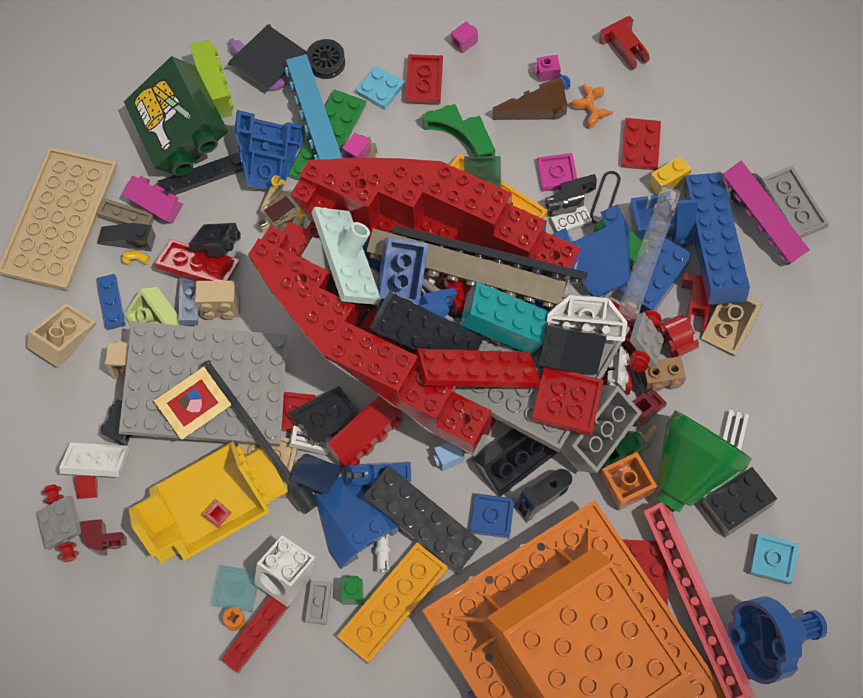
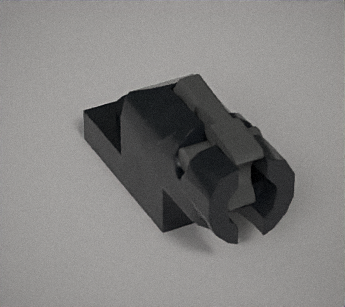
[545,174,597,216]

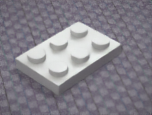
[59,443,129,477]

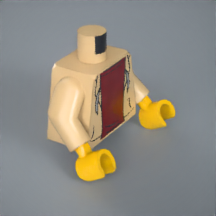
[257,175,308,232]

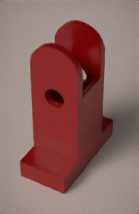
[599,15,650,69]
[681,273,710,331]

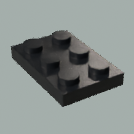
[291,386,359,446]

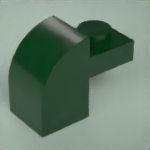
[605,431,649,466]

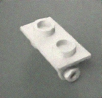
[607,347,630,391]

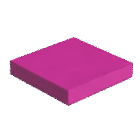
[536,153,577,192]

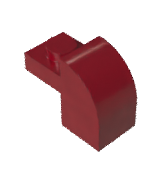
[632,390,667,426]
[81,519,127,556]

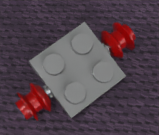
[629,310,664,372]
[36,484,82,562]

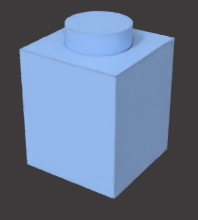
[432,442,464,471]

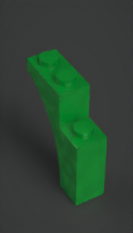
[422,104,495,165]

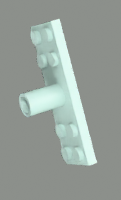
[311,207,381,305]

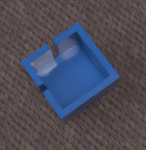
[629,193,675,240]

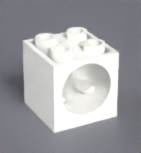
[254,535,315,606]

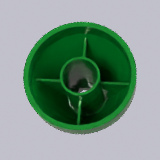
[656,410,752,512]

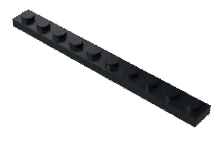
[393,225,588,285]

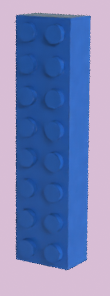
[683,173,750,304]

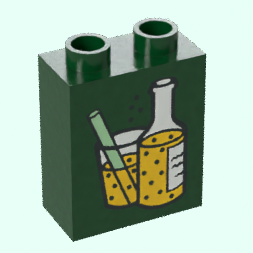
[123,56,228,176]

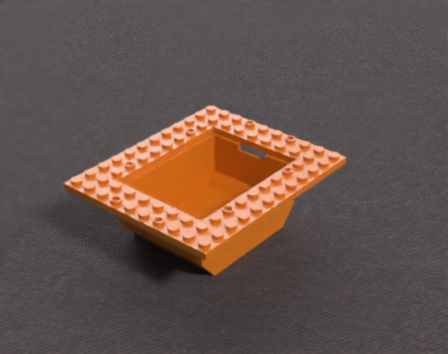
[422,500,726,698]

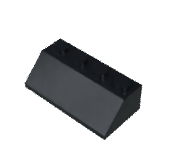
[472,429,558,497]

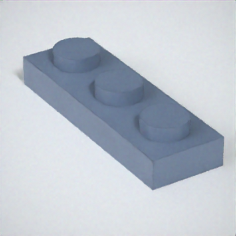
[179,278,198,325]

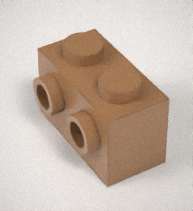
[641,356,686,391]

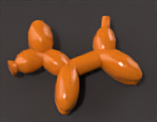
[571,83,613,128]

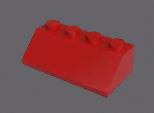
[327,395,403,470]

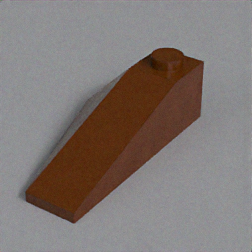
[492,78,567,120]

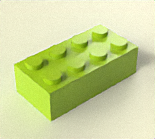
[190,39,234,118]

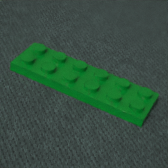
[288,89,367,181]

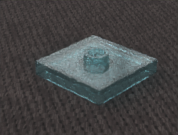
[211,565,258,613]

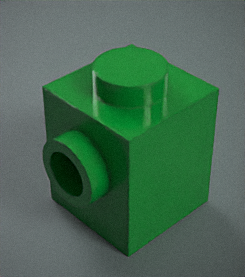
[341,576,364,605]

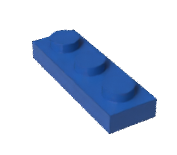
[97,274,126,330]

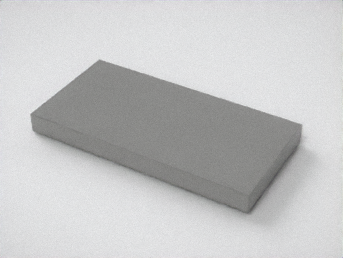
[762,166,829,238]

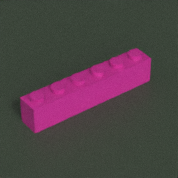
[722,160,810,264]

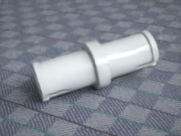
[375,534,391,573]

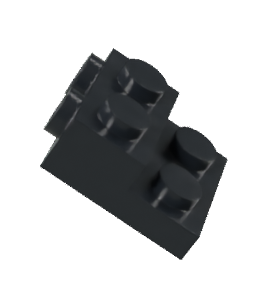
[188,223,241,257]

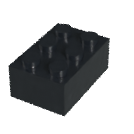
[700,467,777,537]

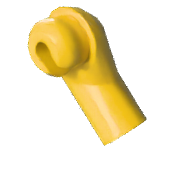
[121,250,150,265]

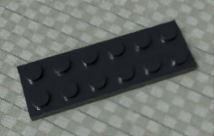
[370,291,484,351]
[363,465,482,574]

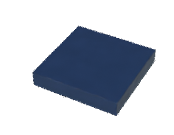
[291,453,343,494]

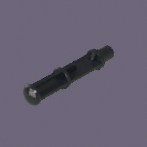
[620,345,647,396]

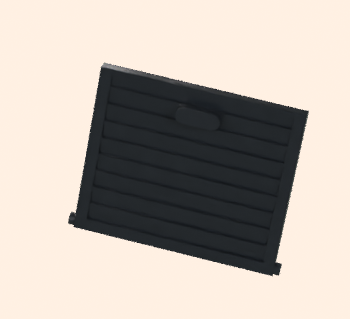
[228,24,306,90]

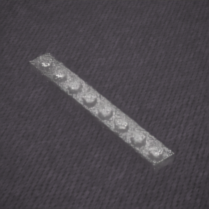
[618,184,681,322]

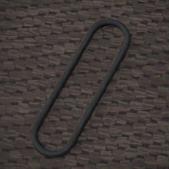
[590,171,621,224]

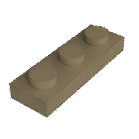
[96,198,155,225]

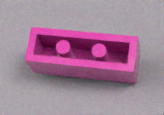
[122,175,183,223]

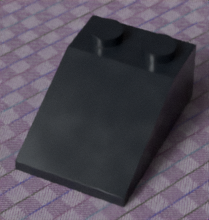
[538,322,607,375]

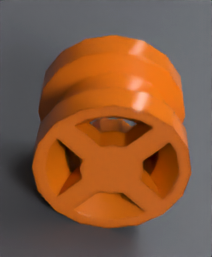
[223,607,245,631]

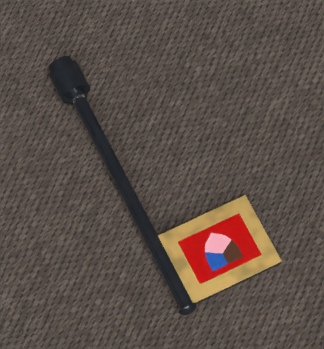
[154,360,318,514]

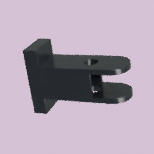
[514,469,573,523]

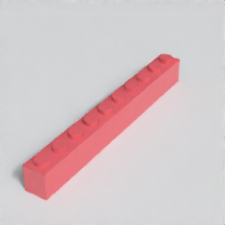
[644,503,756,698]

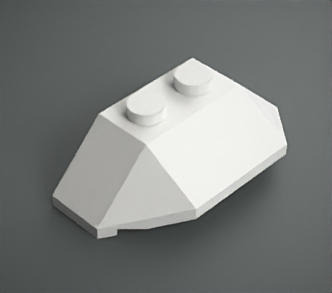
[545,294,627,341]

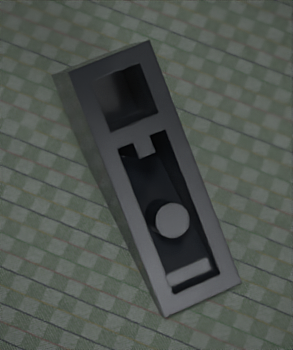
[97,223,156,252]

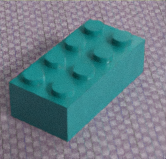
[460,282,548,355]

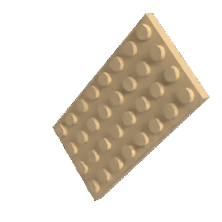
[0,147,118,291]

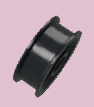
[306,39,345,79]

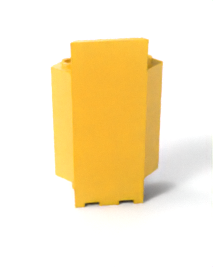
[129,441,288,563]

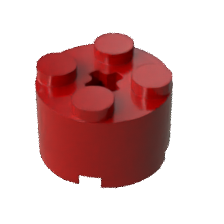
[659,313,699,358]

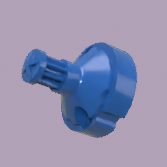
[728,596,827,684]

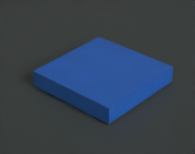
[470,493,515,539]

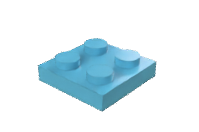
[356,66,405,110]
[749,533,799,584]

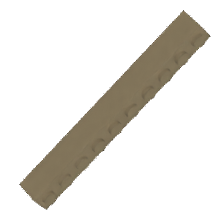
[366,228,566,309]

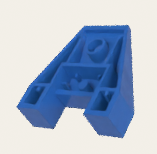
[551,204,631,297]

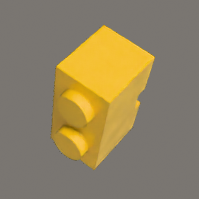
[648,156,692,195]

